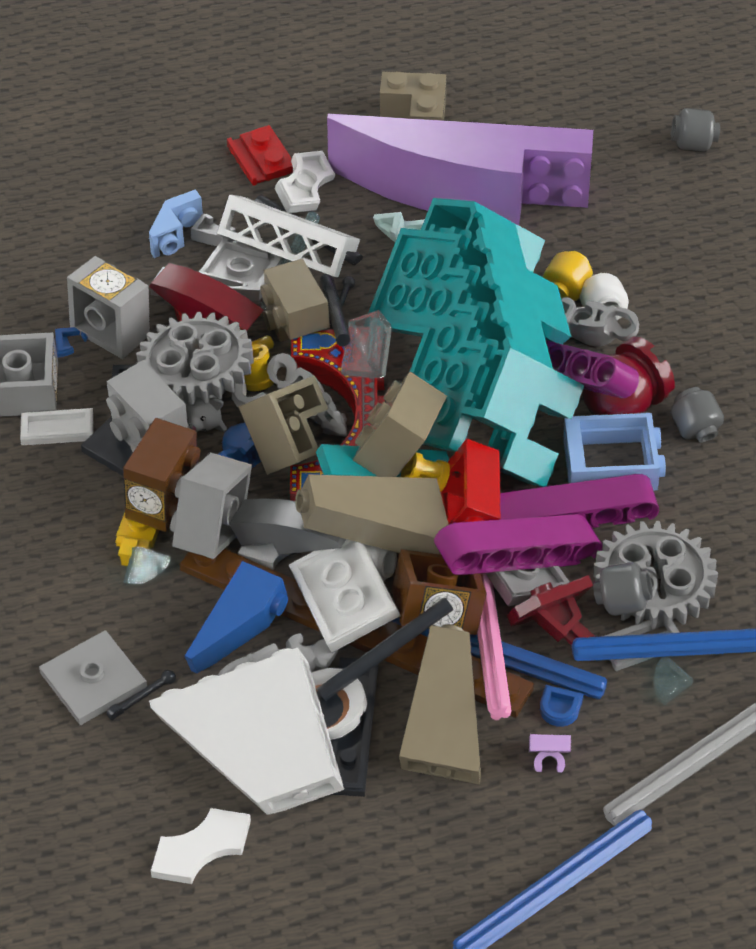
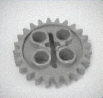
[136,312,254,405]
[593,521,718,629]

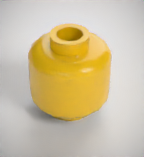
[543,251,593,301]

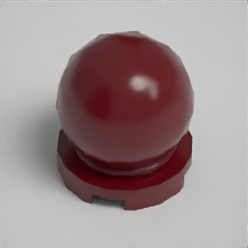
[583,336,675,415]

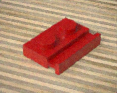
[227,125,293,186]

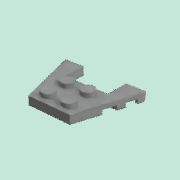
[151,213,284,301]

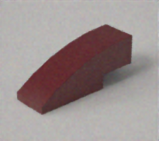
[149,263,264,331]

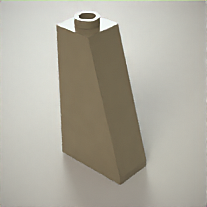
[295,474,449,554]
[399,624,481,784]

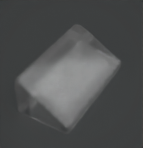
[341,310,392,378]

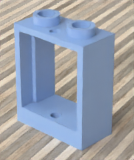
[563,413,666,490]

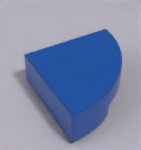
[55,327,88,358]

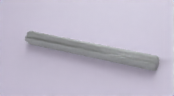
[603,702,756,826]

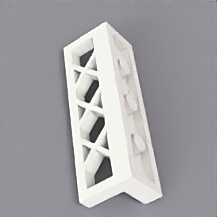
[217,195,360,277]

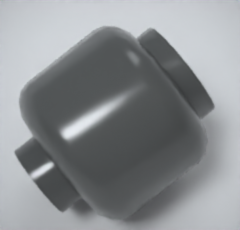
[671,108,720,152]
[671,387,724,443]
[593,562,653,616]

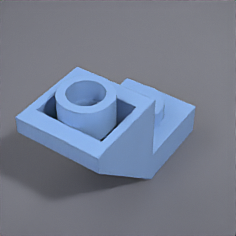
[149,189,203,258]

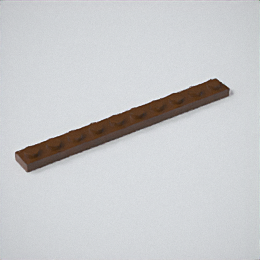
[179,549,534,718]

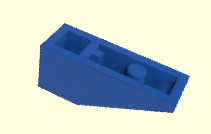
[185,561,288,673]

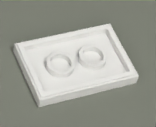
[289,539,401,652]

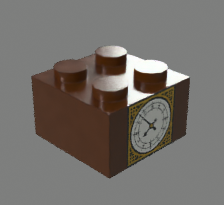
[123,417,200,532]
[392,549,487,635]

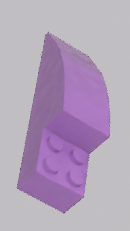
[327,114,593,225]

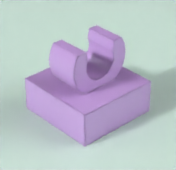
[529,734,571,773]

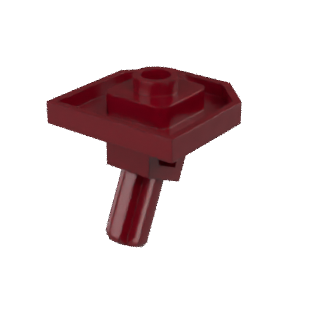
[507,575,596,662]

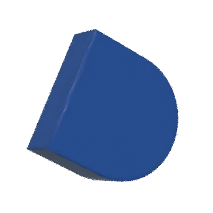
[540,685,584,727]

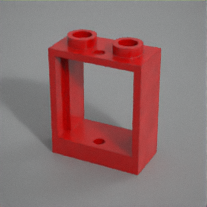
[440,439,501,524]

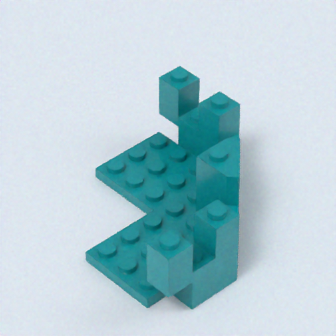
[364,198,584,487]

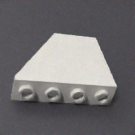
[149,648,344,815]

